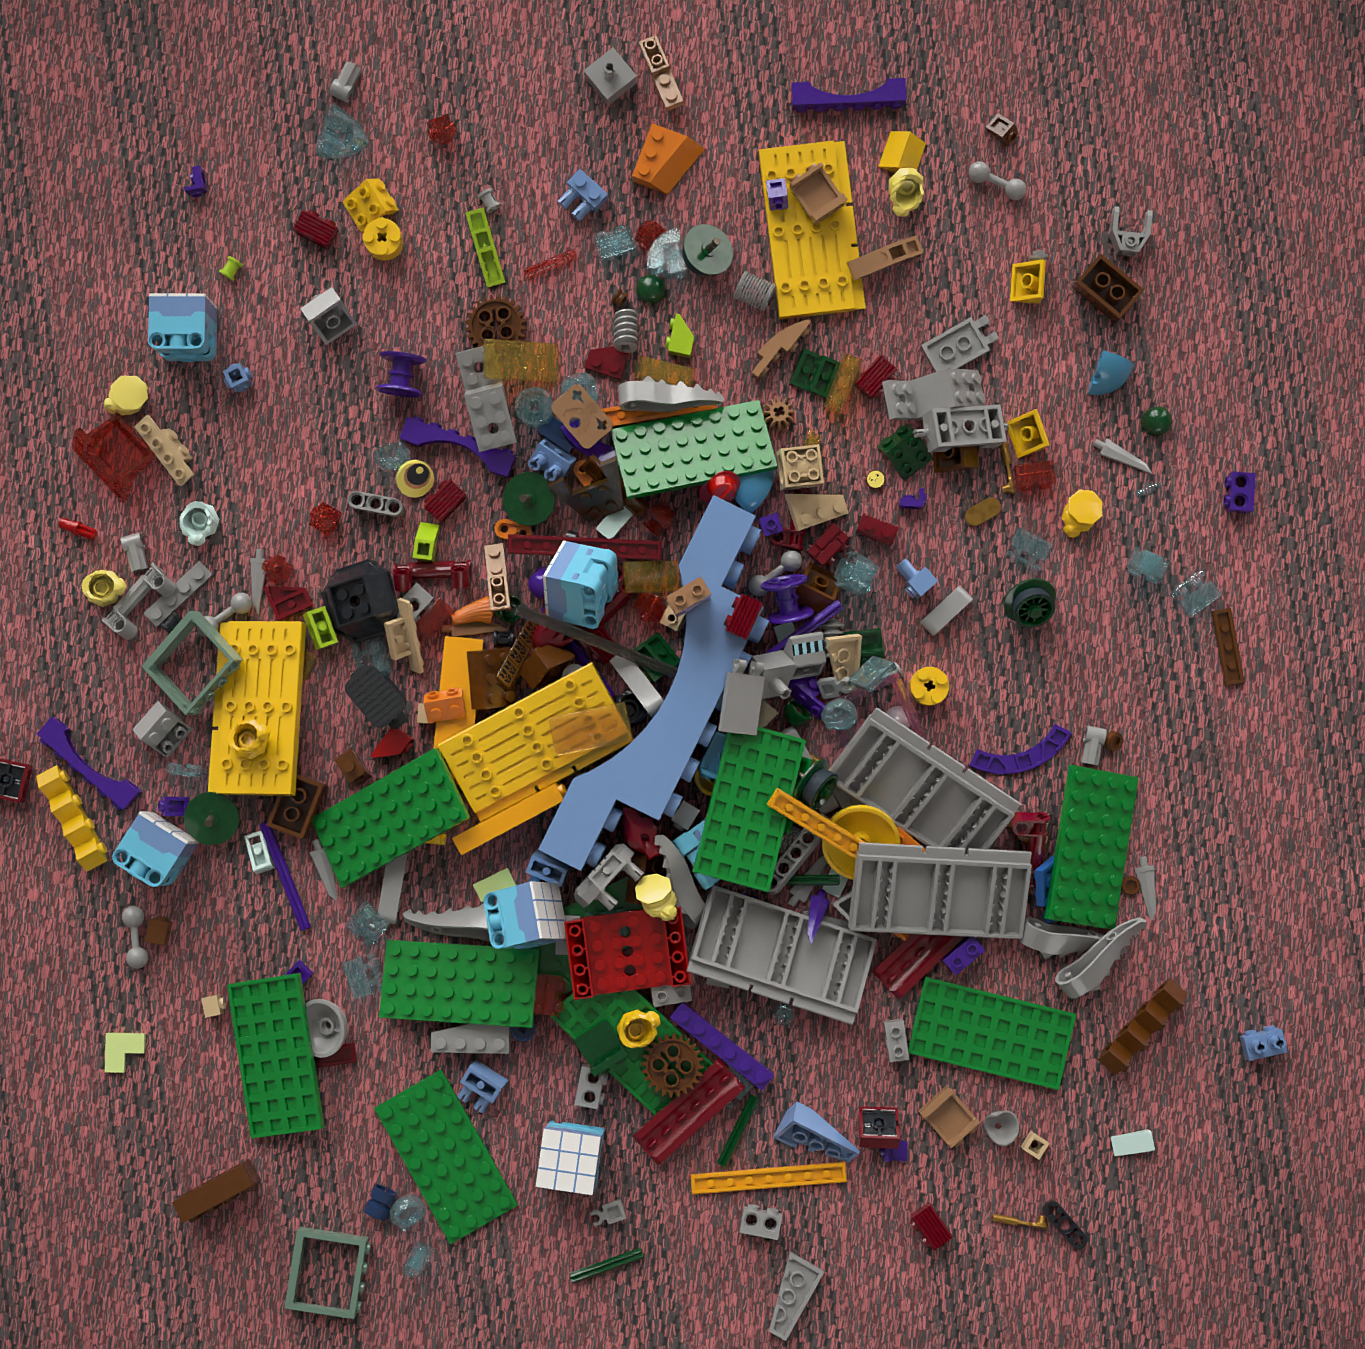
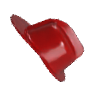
[699,471,740,504]

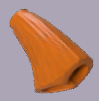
[451,596,494,625]

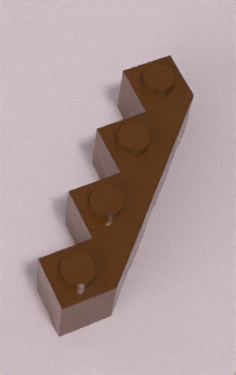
[1098,978,1187,1075]

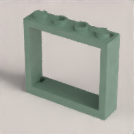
[142,611,243,715]
[284,1227,371,1319]

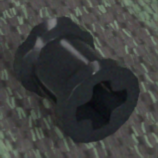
[160,610,183,634]
[493,630,514,648]

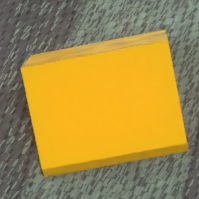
[878,131,926,173]
[1010,259,1046,304]
[1005,409,1049,458]

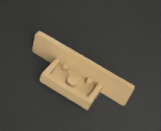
[135,415,194,486]
[384,598,424,674]

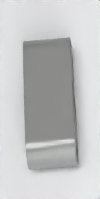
[348,491,404,517]
[920,585,973,636]

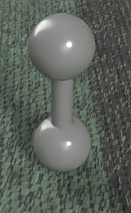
[968,161,1026,200]
[748,550,802,596]
[197,592,252,637]
[122,906,148,969]

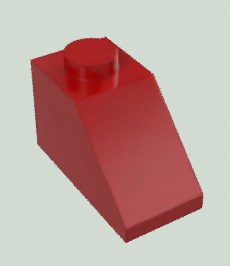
[370,728,414,758]

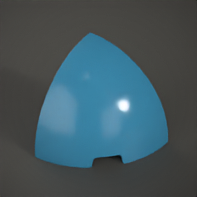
[1088,350,1134,395]
[735,470,775,513]

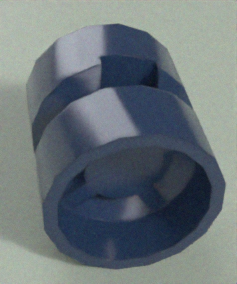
[511,1018,537,1042]
[363,1184,397,1221]

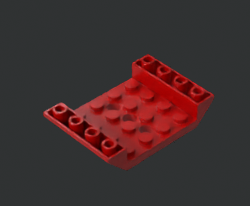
[564,906,691,1000]

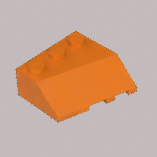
[632,123,705,195]

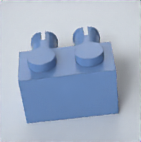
[557,169,609,222]
[528,438,577,481]
[896,558,938,599]
[525,849,572,887]
[1240,1025,1287,1061]
[457,1060,508,1113]

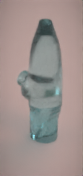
[1135,482,1164,497]

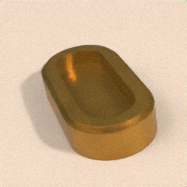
[965,497,1001,526]

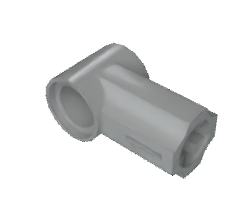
[329,61,362,103]
[121,532,149,573]
[1081,725,1107,766]

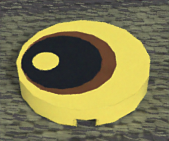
[395,460,434,498]

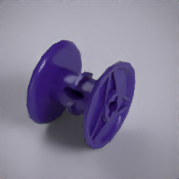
[375,351,427,398]
[760,574,814,624]

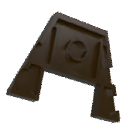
[548,456,624,523]

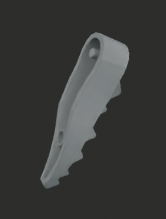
[618,376,724,412]
[655,835,705,929]
[403,904,504,944]
[1019,917,1127,959]
[1055,917,1147,999]

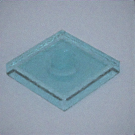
[848,656,897,692]

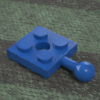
[1034,855,1056,924]

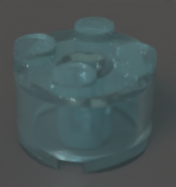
[561,373,600,404]
[515,387,554,429]
[1126,546,1171,584]
[834,551,878,595]

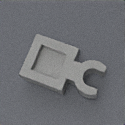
[817,676,853,699]
[590,1198,627,1226]

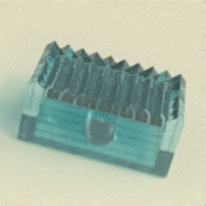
[593,225,637,263]
[403,1240,434,1277]

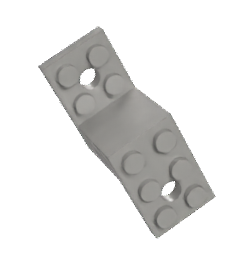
[456,344,517,452]
[882,368,985,420]

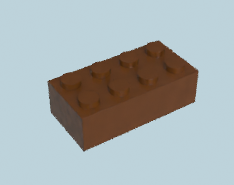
[172,1159,260,1223]

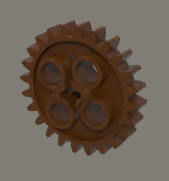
[465,294,527,357]
[641,1033,705,1098]

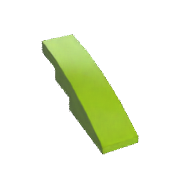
[465,207,505,287]

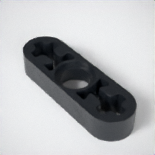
[1043,1200,1087,1249]

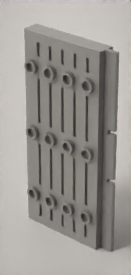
[829,707,1021,854]
[848,842,1032,939]
[687,885,877,1025]

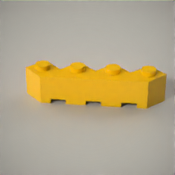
[36,765,108,872]

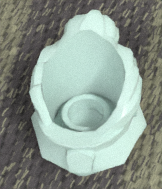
[180,501,220,546]

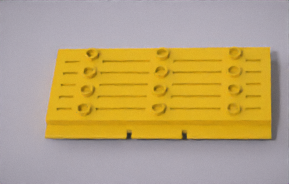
[758,141,866,320]
[208,621,306,796]
[438,662,634,822]

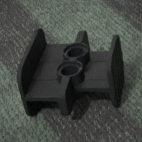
[345,666,407,730]

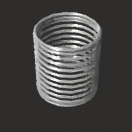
[733,271,776,312]

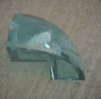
[316,104,369,158]
[646,227,688,279]

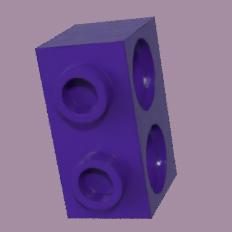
[1223,471,1256,513]
[941,937,985,975]

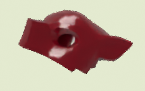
[529,609,576,656]
[617,808,662,860]

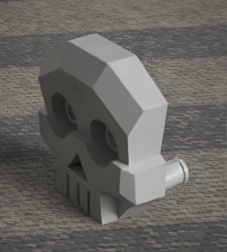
[574,844,644,911]

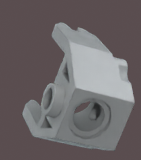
[1109,206,1153,257]

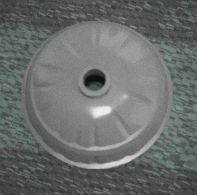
[305,999,348,1058]

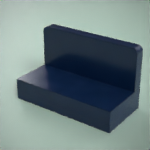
[537,416,575,454]

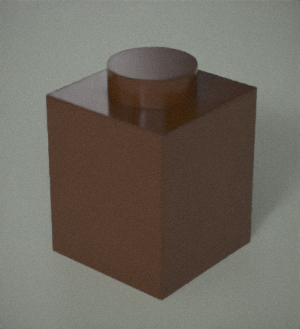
[145,915,173,946]

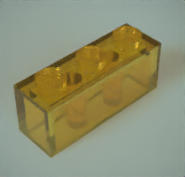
[823,353,862,416]
[634,355,695,387]

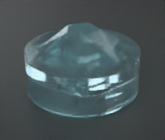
[774,1005,794,1026]

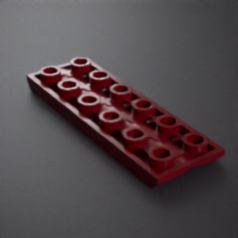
[872,934,965,999]
[632,1058,745,1165]

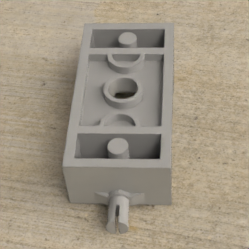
[913,405,1009,453]

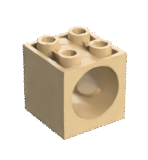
[776,444,824,491]

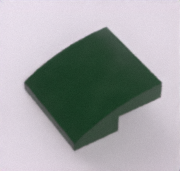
[789,348,840,398]
[842,628,885,672]
[630,632,681,683]

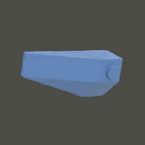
[773,1102,860,1162]

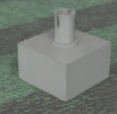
[584,47,637,106]
[300,287,357,345]
[746,650,795,699]

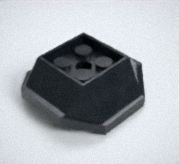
[321,559,399,643]

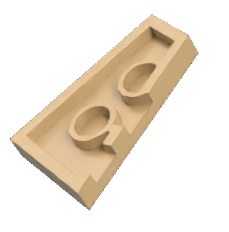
[785,494,849,531]
[825,634,862,693]

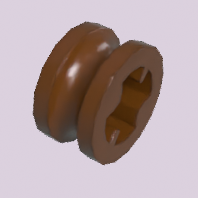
[611,289,628,308]

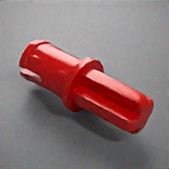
[58,517,97,540]

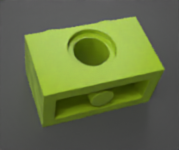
[303,606,338,651]

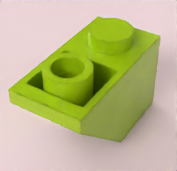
[665,313,694,358]
[412,522,440,562]

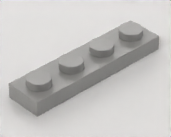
[144,561,213,627]

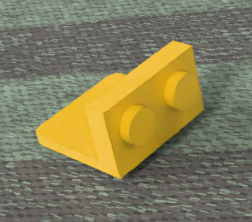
[343,178,399,231]

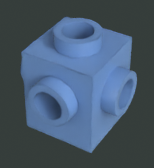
[223,363,253,393]

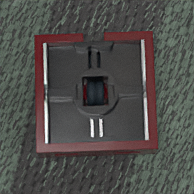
[0,758,33,803]
[858,1106,900,1149]

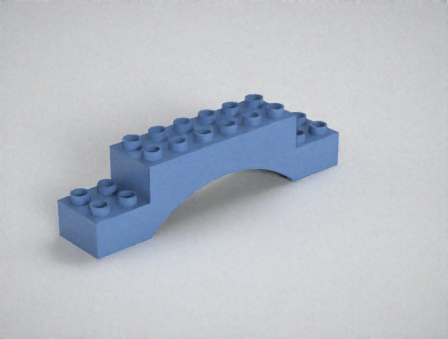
[538,495,769,871]

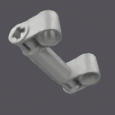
[101,562,176,640]

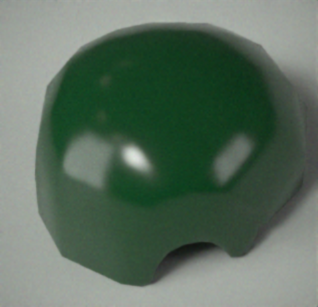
[636,274,666,305]
[1141,406,1172,436]
[495,595,524,623]
[784,699,812,727]

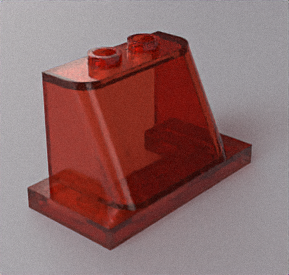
[72,414,155,503]

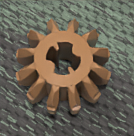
[763,397,795,430]

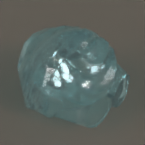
[373,440,411,472]
[821,698,857,730]
[390,1194,427,1231]

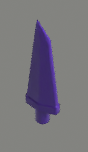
[807,889,830,945]

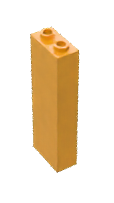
[433,636,485,757]
[452,781,567,855]

